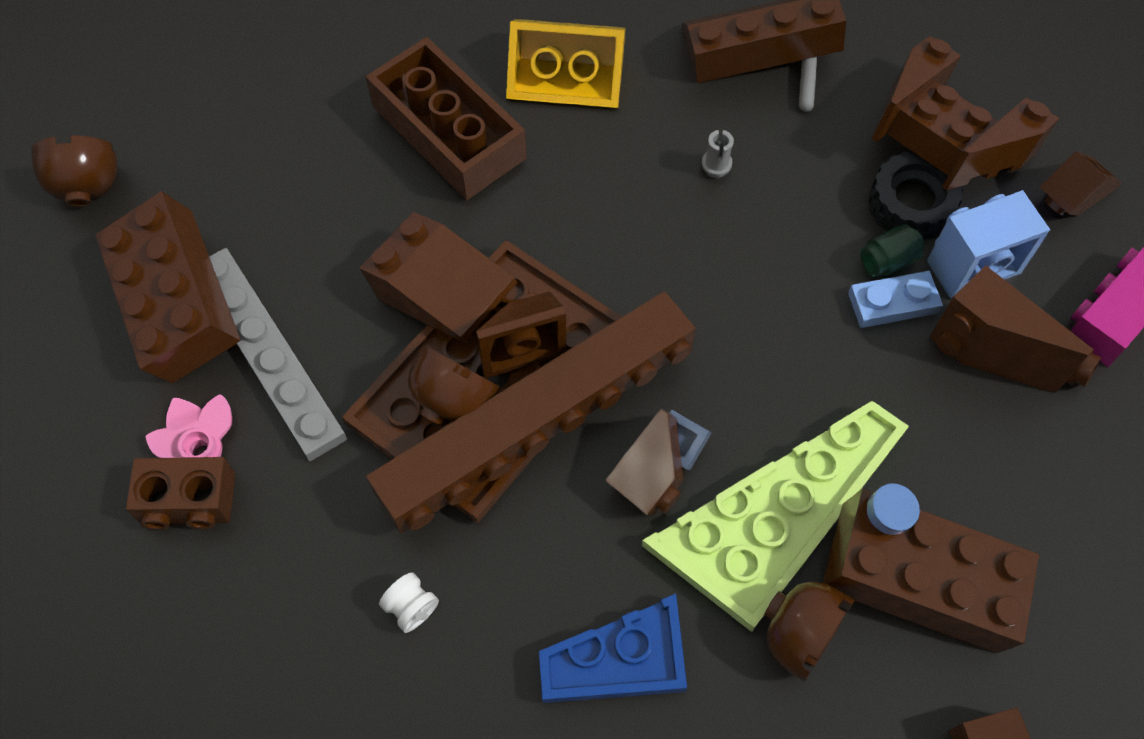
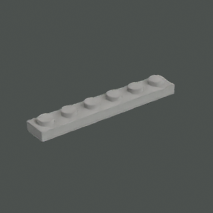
[209,248,348,462]

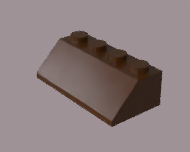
[682,0,847,83]

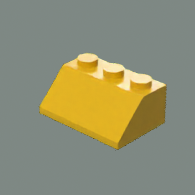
[506,19,626,108]

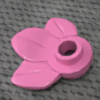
[146,395,232,458]

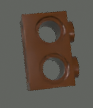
[126,457,236,530]

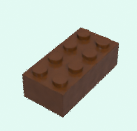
[365,36,527,201]
[95,191,241,383]
[823,488,1039,654]

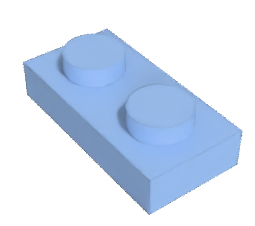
[848,271,943,328]

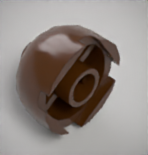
[31,135,117,207]
[408,344,500,426]
[764,581,855,682]

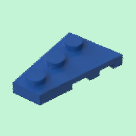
[539,594,687,703]

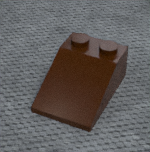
[359,212,517,342]
[930,266,1094,393]

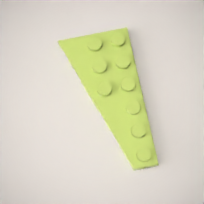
[642,401,909,632]

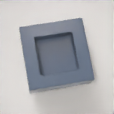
[670,410,712,470]

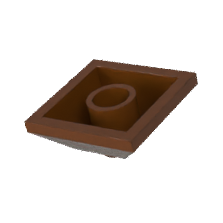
[476,291,567,379]

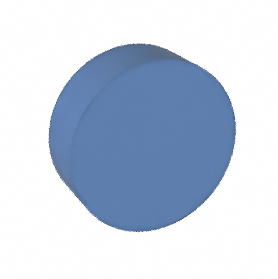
[867,483,920,535]

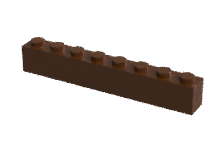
[366,291,696,534]

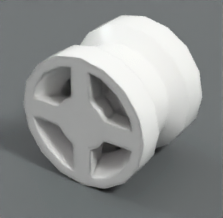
[379,573,439,633]

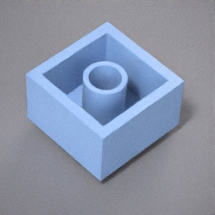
[927,190,1050,299]

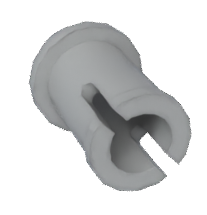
[701,130,734,178]

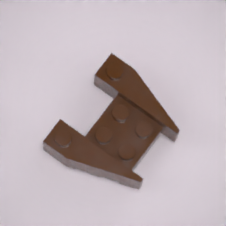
[871,36,1060,190]

